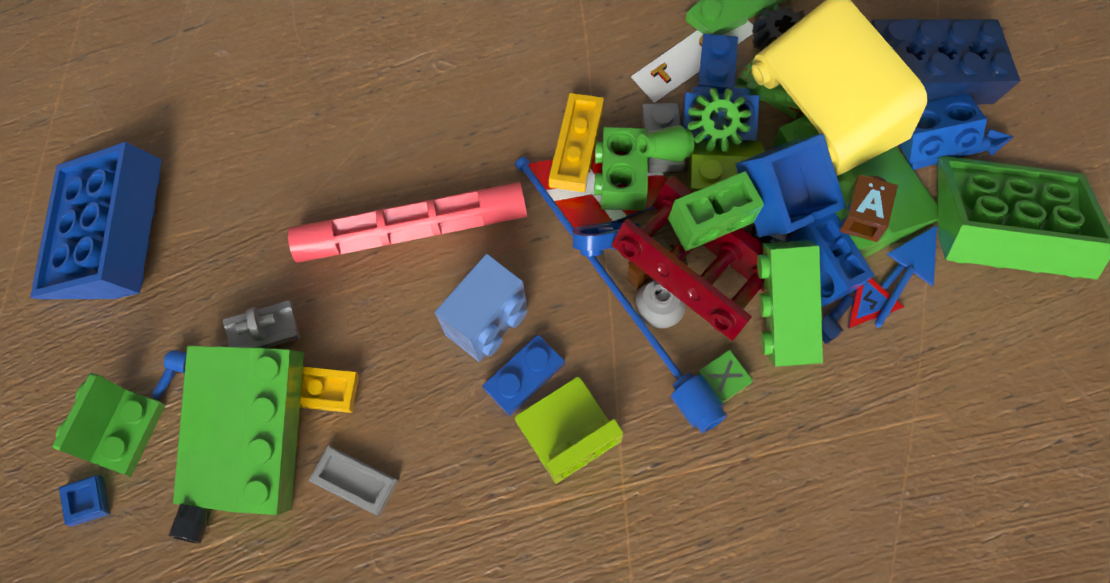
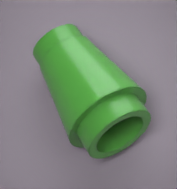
[636,125,694,162]

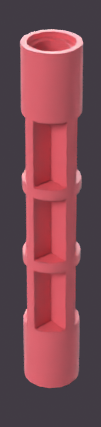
[288,182,527,263]

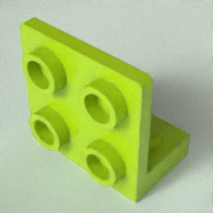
[515,377,623,484]

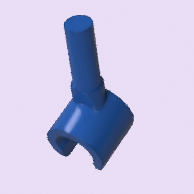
[151,350,187,400]

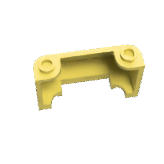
[752,0,927,176]

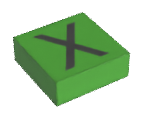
[697,350,753,403]

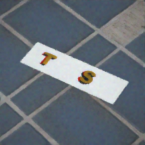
[631,20,753,103]

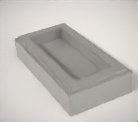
[308,445,399,517]

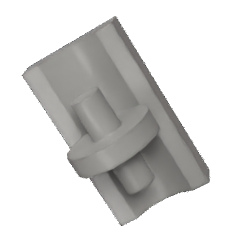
[223,300,300,349]

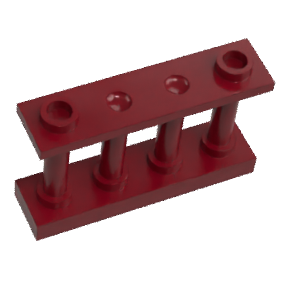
[611,175,765,342]

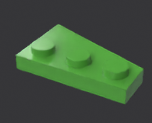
[685,0,794,35]

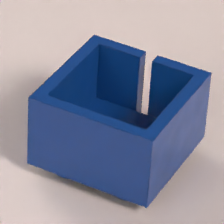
[735,133,846,237]

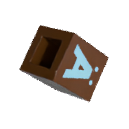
[839,175,898,242]

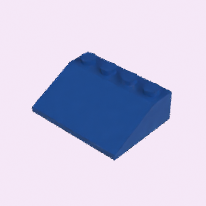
[30,142,162,299]

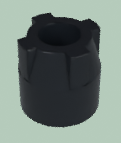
[168,504,211,544]

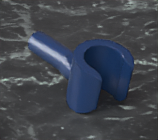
[822,295,854,344]

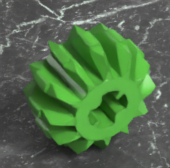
[687,88,751,152]

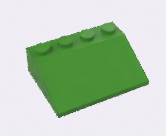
[772,116,938,258]
[937,156,1110,279]
[173,346,304,515]

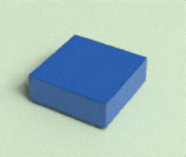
[59,475,110,527]

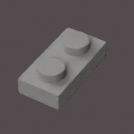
[641,103,685,172]

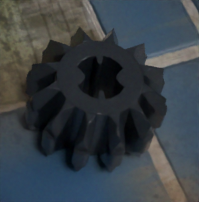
[752,3,805,52]

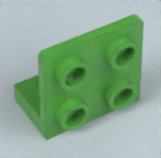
[53,372,166,477]

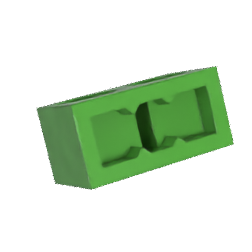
[594,127,648,211]
[668,171,764,252]

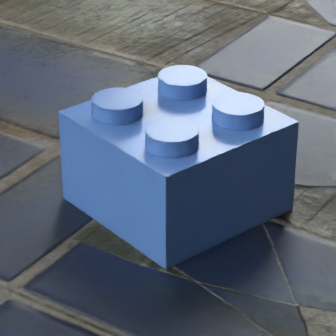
[435,254,528,363]

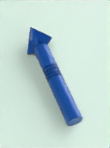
[907,129,1014,170]

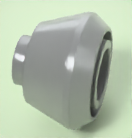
[635,280,687,328]

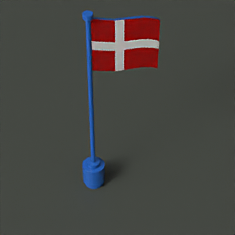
[515,146,727,434]

